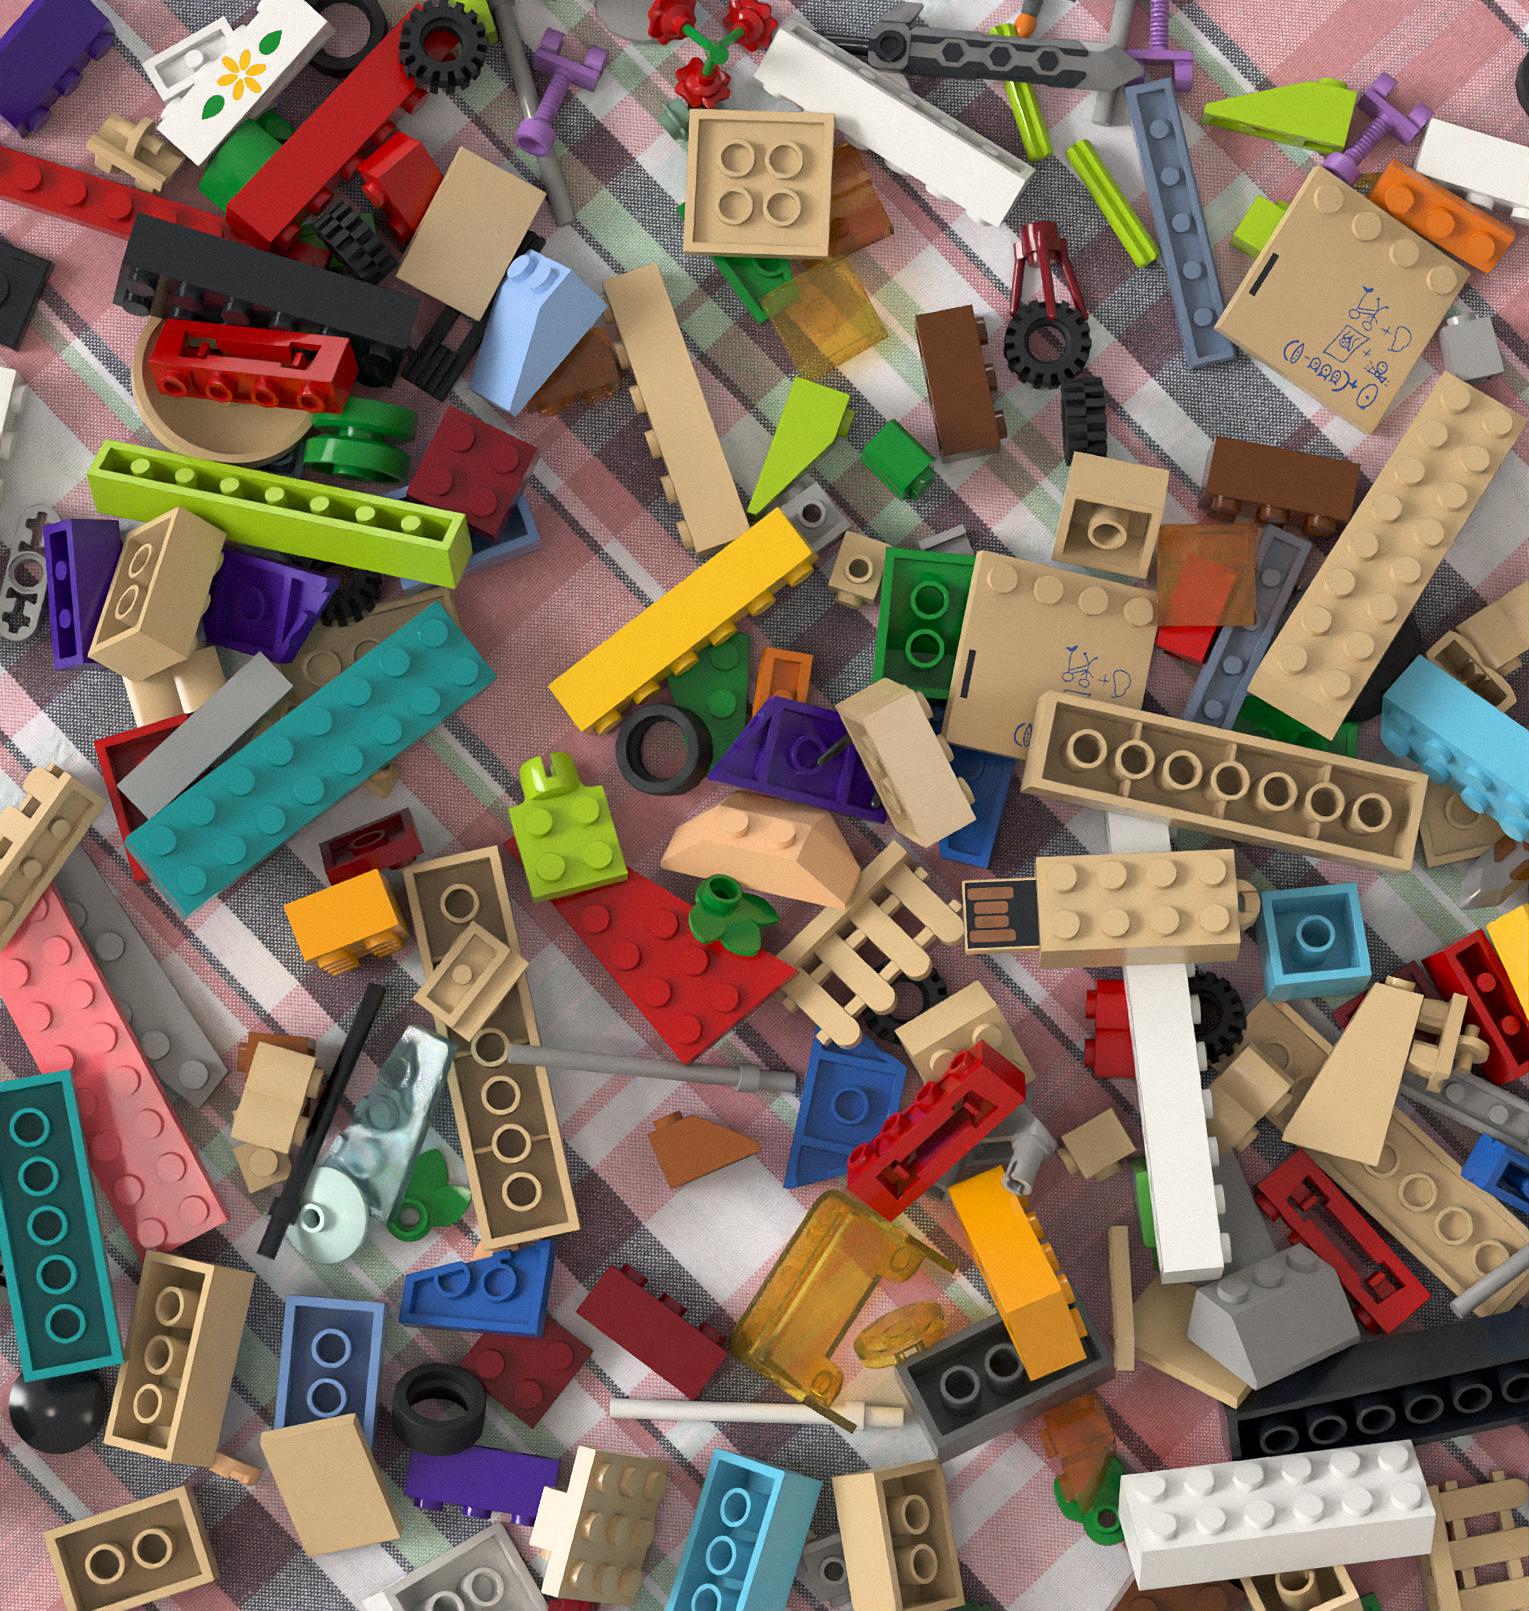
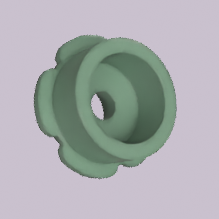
[658,97,690,141]

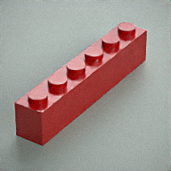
[226,3,460,254]

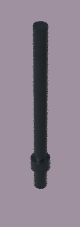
[256,983,387,1260]

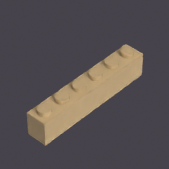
[600,262,750,559]

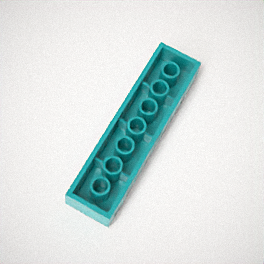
[124,601,497,922]

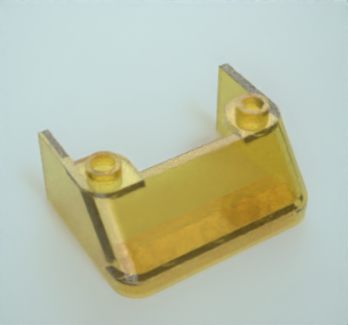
[729,1190,958,1434]

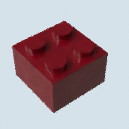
[406,405,540,544]

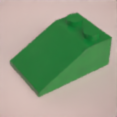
[871,547,976,704]

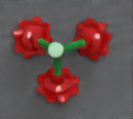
[648,0,778,109]

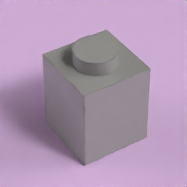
[1437,312,1505,386]

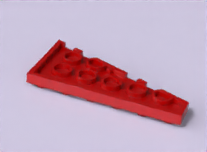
[503,835,800,1067]

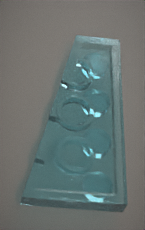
[322,1024,459,1224]

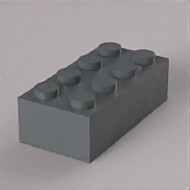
[894,1277,1115,1465]

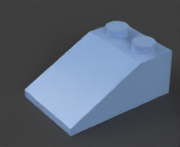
[468,248,608,417]

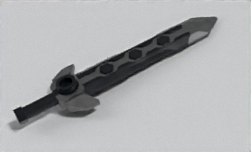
[813,2,1144,92]

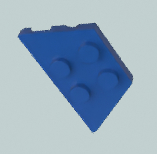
[783,1025,907,1189]

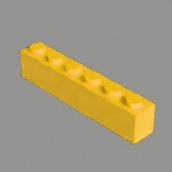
[548,507,820,736]

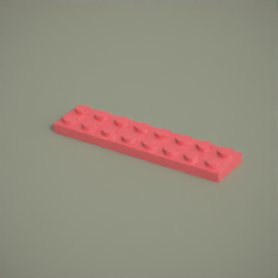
[0,880,231,1264]

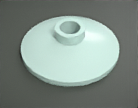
[286,1166,369,1264]

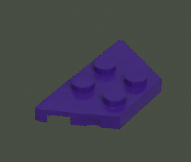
[202,544,340,664]
[708,696,886,824]

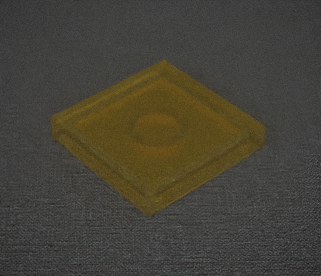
[759,251,889,381]

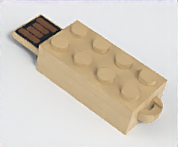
[962,849,1261,969]

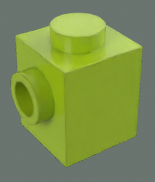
[1229,194,1290,260]

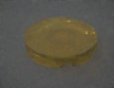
[853,1301,948,1369]

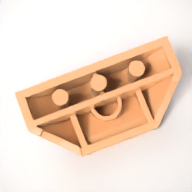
[660,790,861,911]

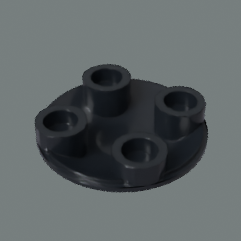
[9,1369,107,1454]

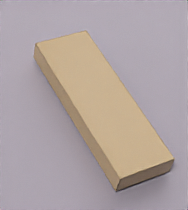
[1108,1226,1135,1371]

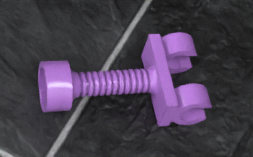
[1124,0,1193,93]
[514,27,609,157]
[1321,71,1434,187]

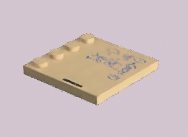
[1213,165,1471,435]
[941,550,1164,762]

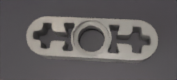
[0,504,63,644]

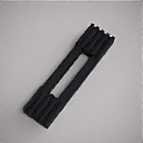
[401,230,546,403]

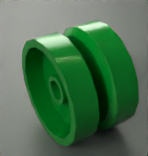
[303,396,419,485]

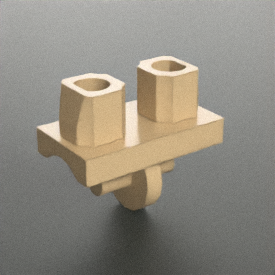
[86,112,186,195]
[1404,993,1490,1093]

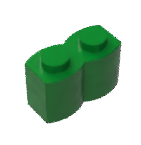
[860,418,937,502]

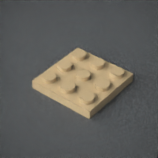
[683,109,835,260]
[541,1445,669,1606]

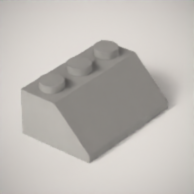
[1186,1243,1361,1391]

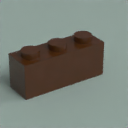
[914,304,1007,464]

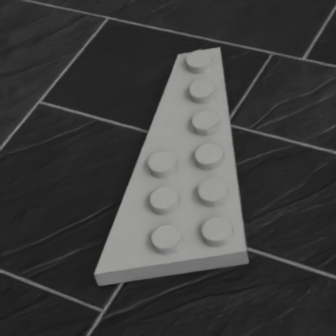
[53,842,231,1110]

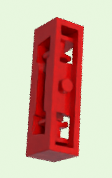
[148,318,359,415]
[847,1039,1026,1223]
[1253,1147,1432,1335]

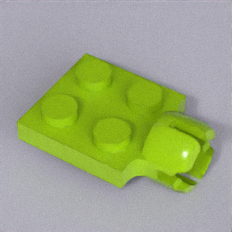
[508,752,628,904]

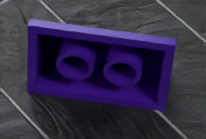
[0,0,116,139]

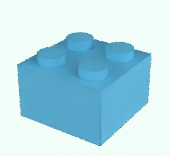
[1254,882,1372,1002]

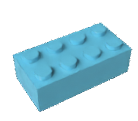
[1380,654,1529,843]
[665,1447,823,1611]

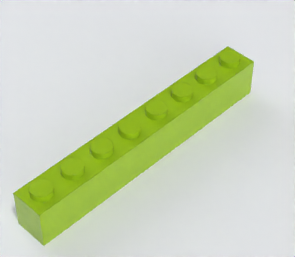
[86,439,473,589]

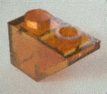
[526,326,621,418]
[1038,1392,1117,1514]

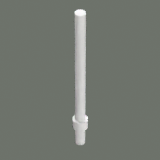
[610,1398,904,1431]

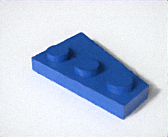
[930,705,1018,870]
[398,1238,558,1339]

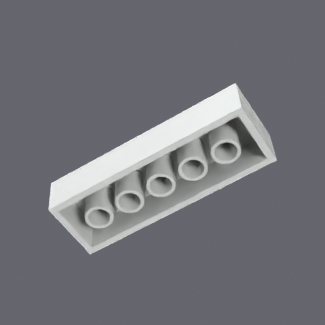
[1118,1439,1436,1591]

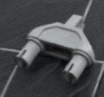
[924,1084,1058,1202]

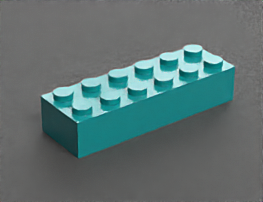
[0,1069,127,1383]

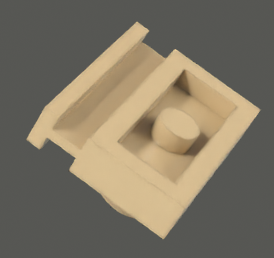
[412,920,530,1043]

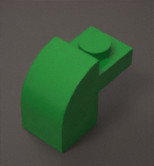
[197,109,297,213]

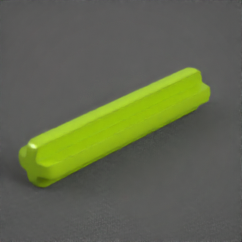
[989,23,1053,162]
[1066,139,1160,268]

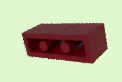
[576,1263,729,1401]

